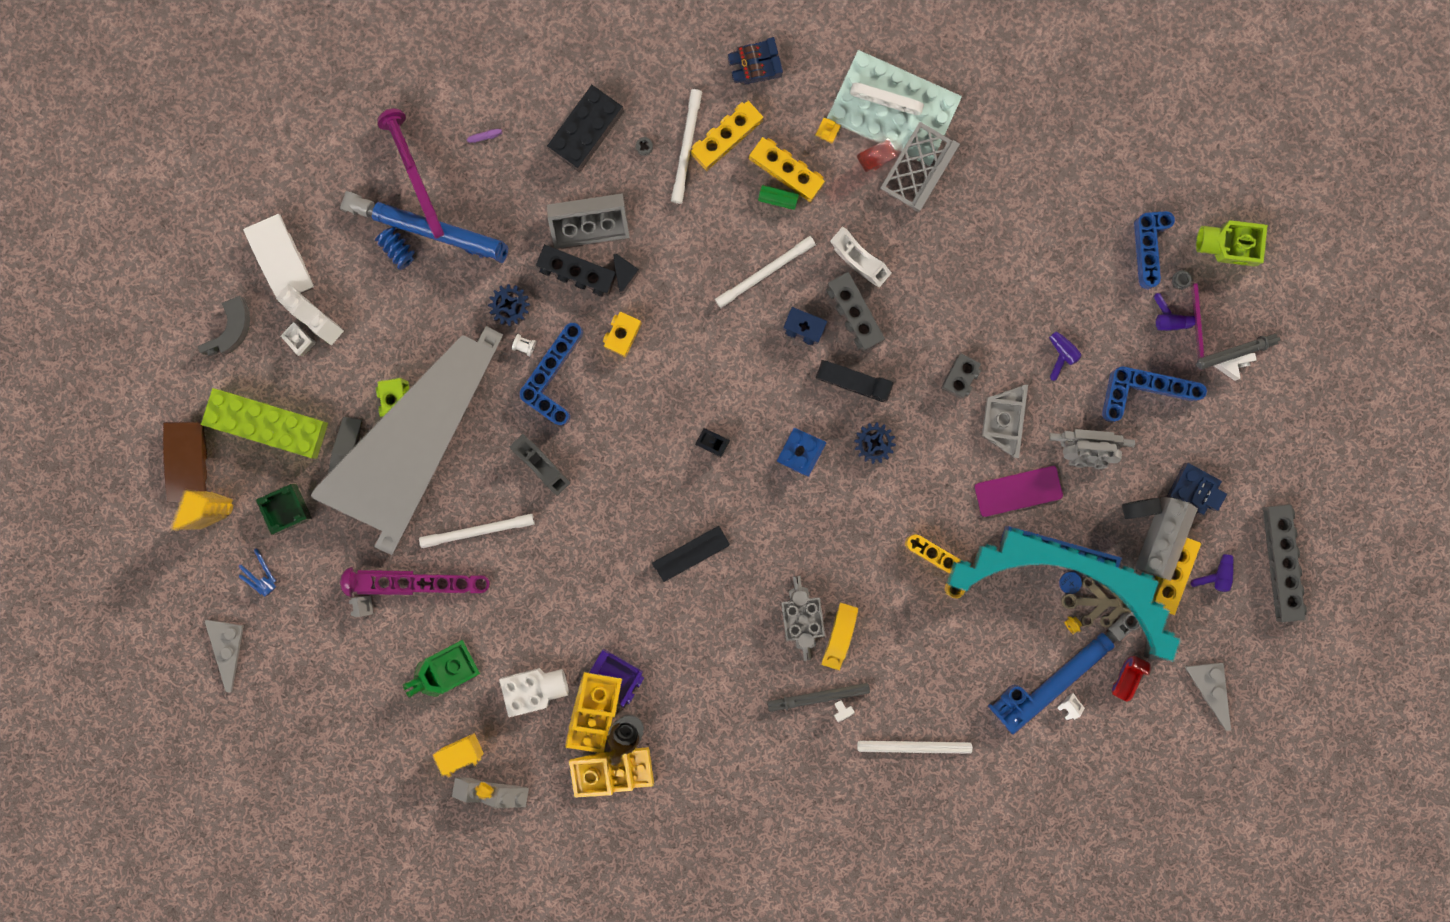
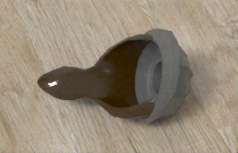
[608,715,644,766]

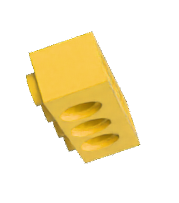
[691,100,764,171]
[749,137,825,203]
[1151,538,1201,615]

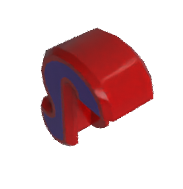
[1111,655,1151,702]

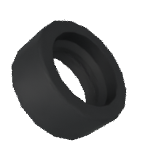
[1122,498,1162,519]

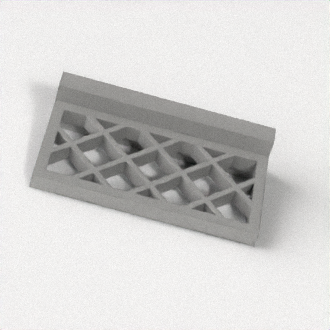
[880,122,960,212]

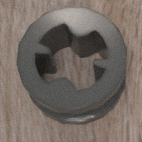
[636,137,653,156]

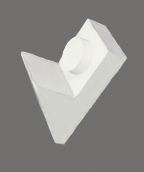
[281,322,316,356]
[1214,353,1256,381]

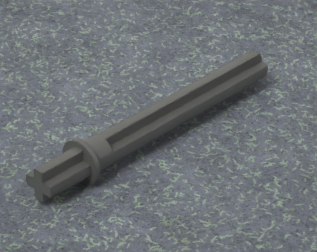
[1196,333,1280,370]
[767,683,870,712]

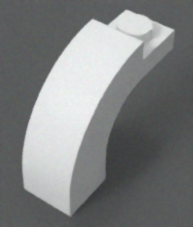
[830,227,892,288]

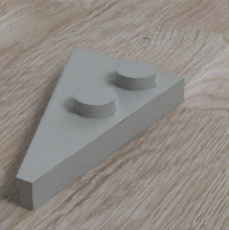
[205,619,244,693]
[1185,662,1231,731]

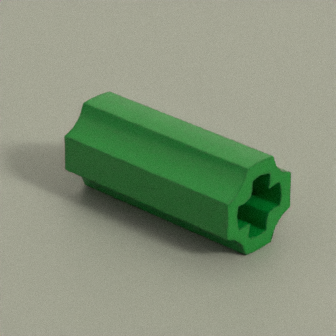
[758,184,799,210]

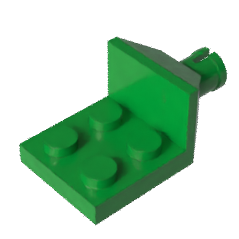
[403,640,480,698]

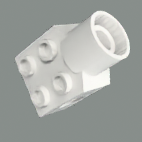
[499,668,569,717]

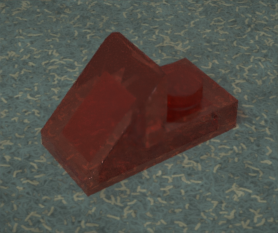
[856,139,898,172]

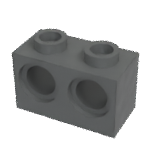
[940,353,981,399]

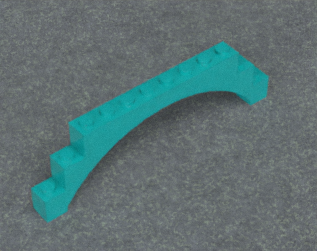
[946,528,1181,661]

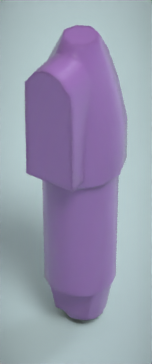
[467,129,502,143]

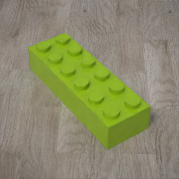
[201,388,328,459]

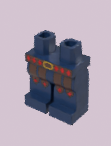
[727,37,783,85]

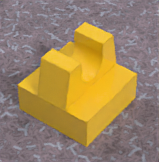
[815,118,841,144]

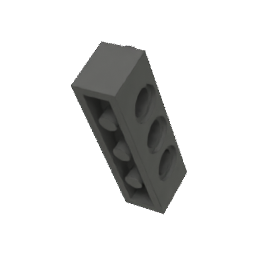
[826,272,885,352]

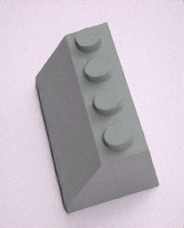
[547,193,630,249]
[1135,497,1198,581]

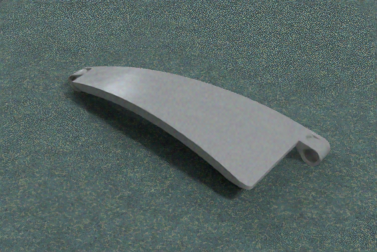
[311,326,503,555]

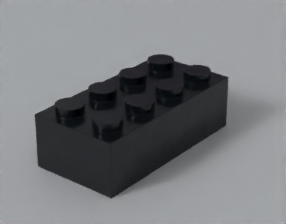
[547,84,624,173]

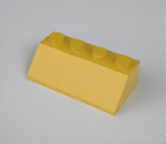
[172,491,233,530]

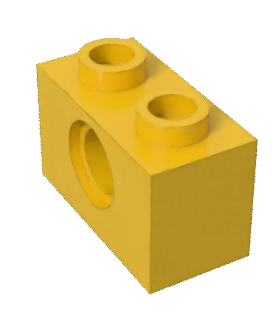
[603,311,642,358]

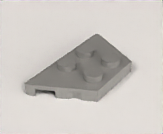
[982,385,1028,458]

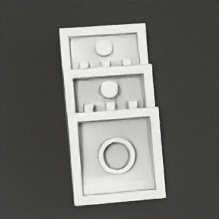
[243,214,314,302]

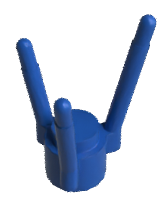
[239,548,276,597]

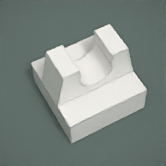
[1058,693,1084,720]
[834,701,855,723]

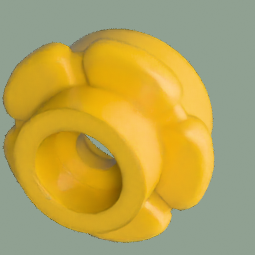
[1064,616,1082,634]
[475,782,494,800]

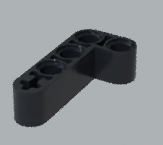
[815,360,894,403]

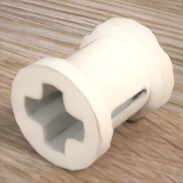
[512,334,536,356]

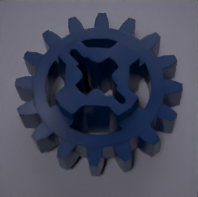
[488,284,531,327]
[854,422,896,464]

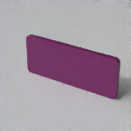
[1191,283,1204,370]
[974,466,1063,517]

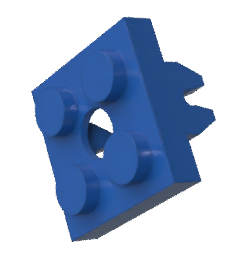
[777,427,826,477]

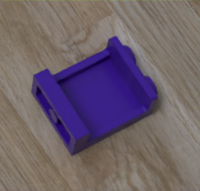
[589,649,644,706]

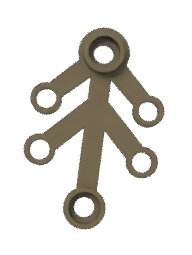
[1061,577,1131,627]

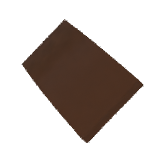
[163,422,207,502]

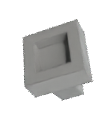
[349,595,373,617]

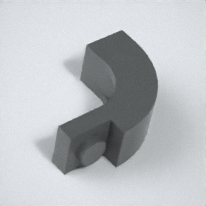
[198,296,250,356]
[509,434,571,496]

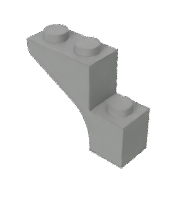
[452,777,529,808]

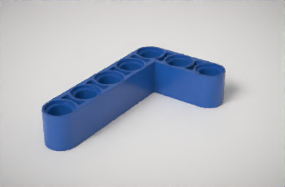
[520,323,583,425]
[1102,367,1207,422]

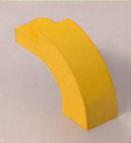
[821,603,858,670]

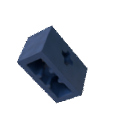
[783,307,827,346]

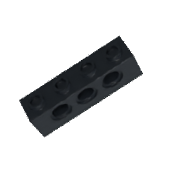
[536,244,617,297]

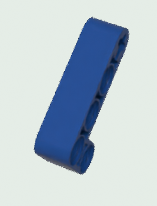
[1134,211,1175,289]

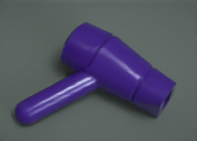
[1154,293,1195,331]
[1049,331,1082,381]
[1190,554,1234,592]

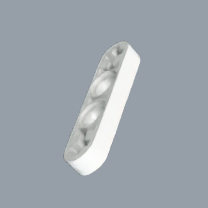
[850,83,924,115]

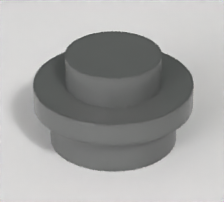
[1172,270,1192,290]

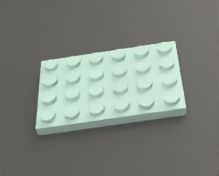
[827,50,962,166]

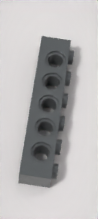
[1262,505,1307,623]

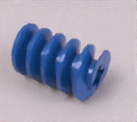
[374,227,415,270]

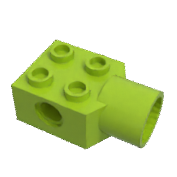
[1196,220,1268,267]
[376,378,410,417]

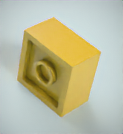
[433,733,484,777]

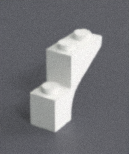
[276,284,343,345]

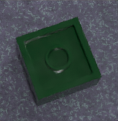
[256,484,312,535]

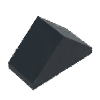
[613,254,640,295]
[695,428,730,458]

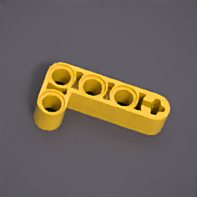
[905,534,972,598]

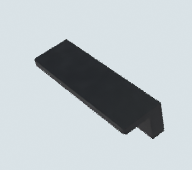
[652,525,730,582]

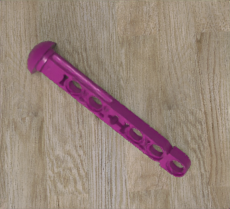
[377,108,444,239]
[340,567,490,597]

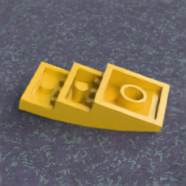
[565,672,622,753]
[569,747,654,797]

